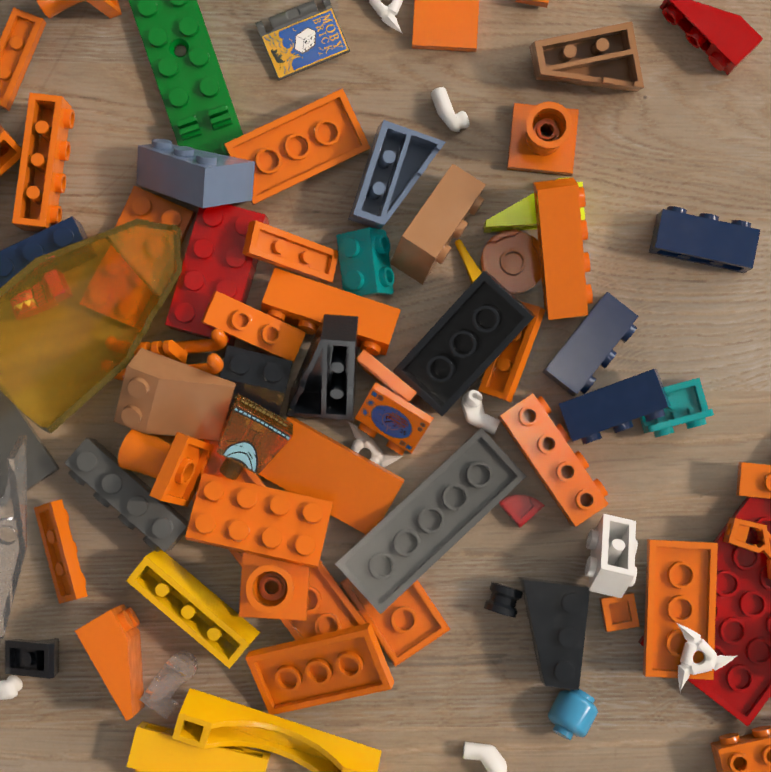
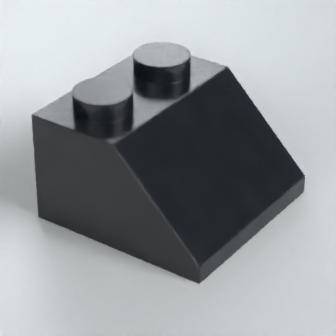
[219,345,293,426]

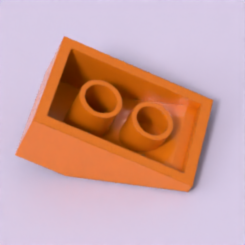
[75,603,145,721]

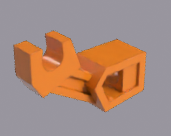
[723,517,771,580]

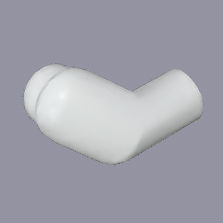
[431,87,470,132]
[463,742,507,772]

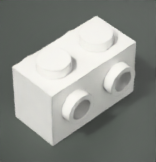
[585,514,638,598]

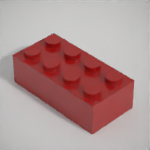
[165,204,269,346]

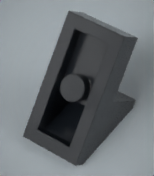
[5,638,59,679]

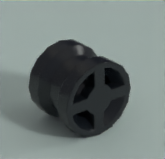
[484,582,523,618]

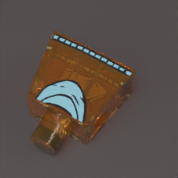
[217,393,293,480]

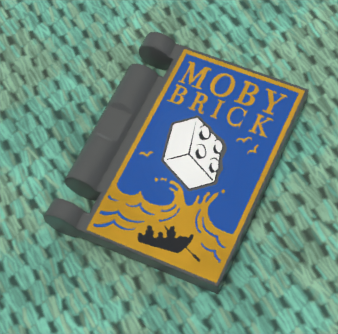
[255,0,350,81]

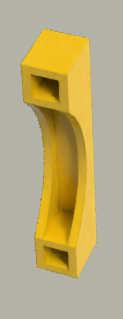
[172,688,382,772]

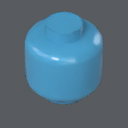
[548,689,598,740]

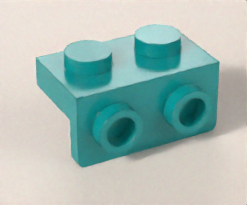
[336,227,395,297]
[640,377,714,438]

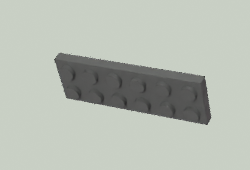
[335,428,527,614]

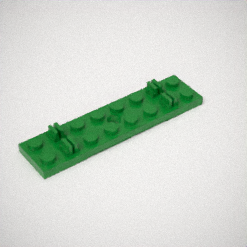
[129,0,244,156]

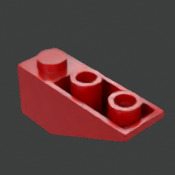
[660,0,763,75]

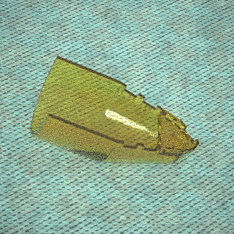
[0,219,182,433]

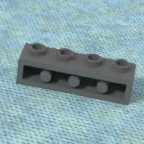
[65,438,189,552]

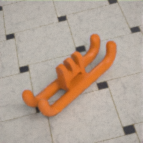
[102,328,228,381]

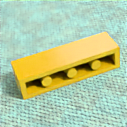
[126,549,260,669]
[126,721,271,772]

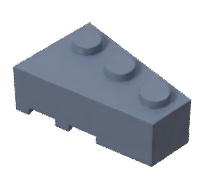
[348,120,446,229]
[136,139,255,208]

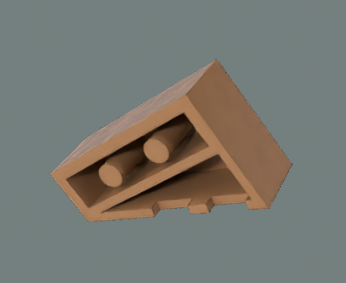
[529,21,644,92]
[390,164,486,285]

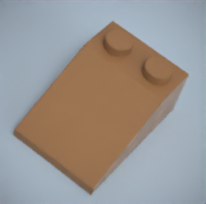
[113,348,236,441]

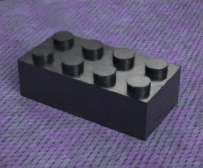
[393,271,535,416]

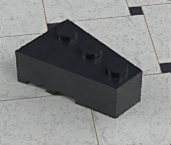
[286,314,358,421]
[519,577,590,690]

